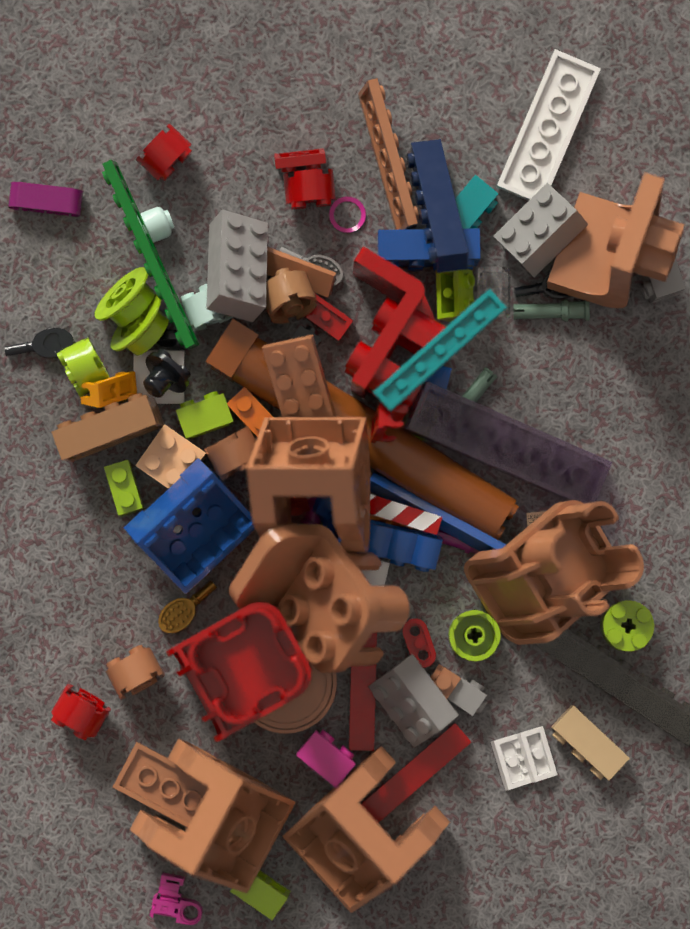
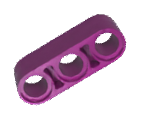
[8,182,83,217]

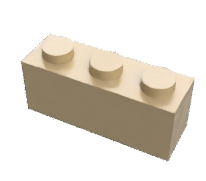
[551,705,630,780]

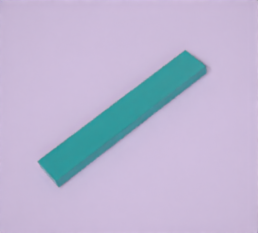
[373,289,507,412]

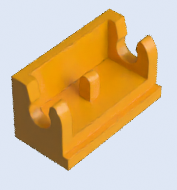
[80,371,137,408]

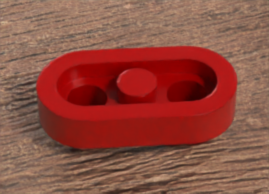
[402,618,436,668]

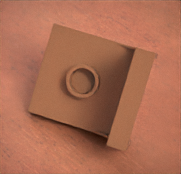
[547,173,685,308]

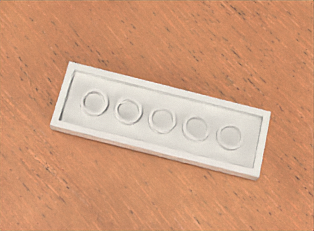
[496,49,601,201]

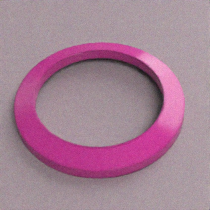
[329,196,366,233]

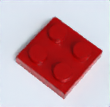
[274,148,326,172]

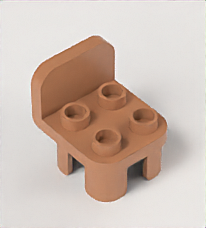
[464,500,644,645]
[229,524,410,673]

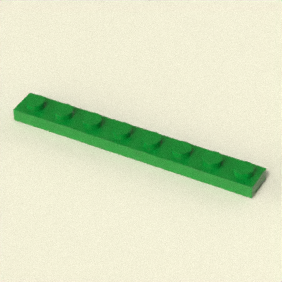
[102,159,200,349]

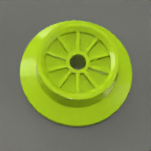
[94,267,155,327]
[111,294,169,356]

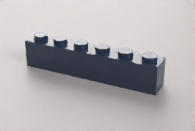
[407,139,468,273]

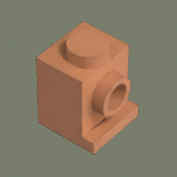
[430,664,461,699]

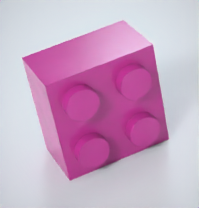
[296,729,356,788]

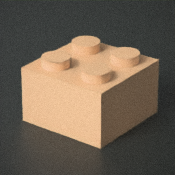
[135,424,207,489]

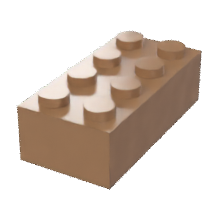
[51,393,164,462]

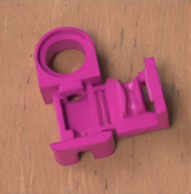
[150,872,203,925]

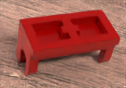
[370,403,408,443]

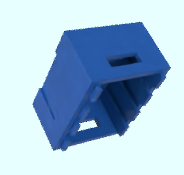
[124,458,255,594]

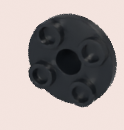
[143,349,191,398]

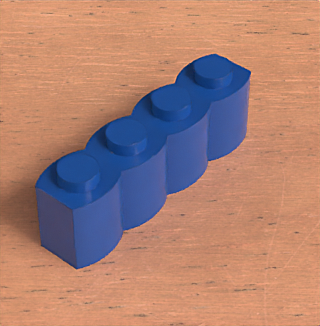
[337,519,443,572]

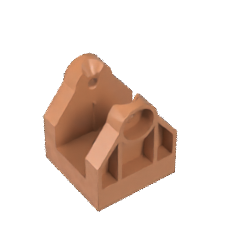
[247,417,371,553]
[130,738,296,893]
[282,745,450,913]

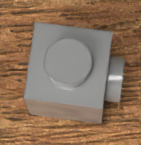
[448,677,487,716]

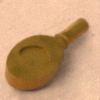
[158,580,217,633]

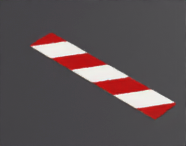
[370,494,442,535]

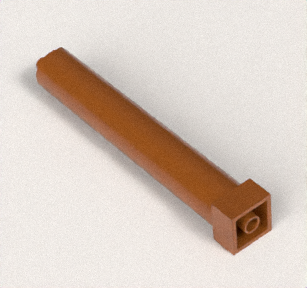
[205,319,519,540]

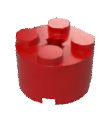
[136,124,192,181]
[283,169,336,210]
[51,684,111,740]

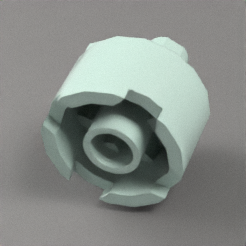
[180,284,233,332]

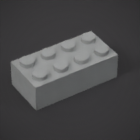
[206,209,268,322]

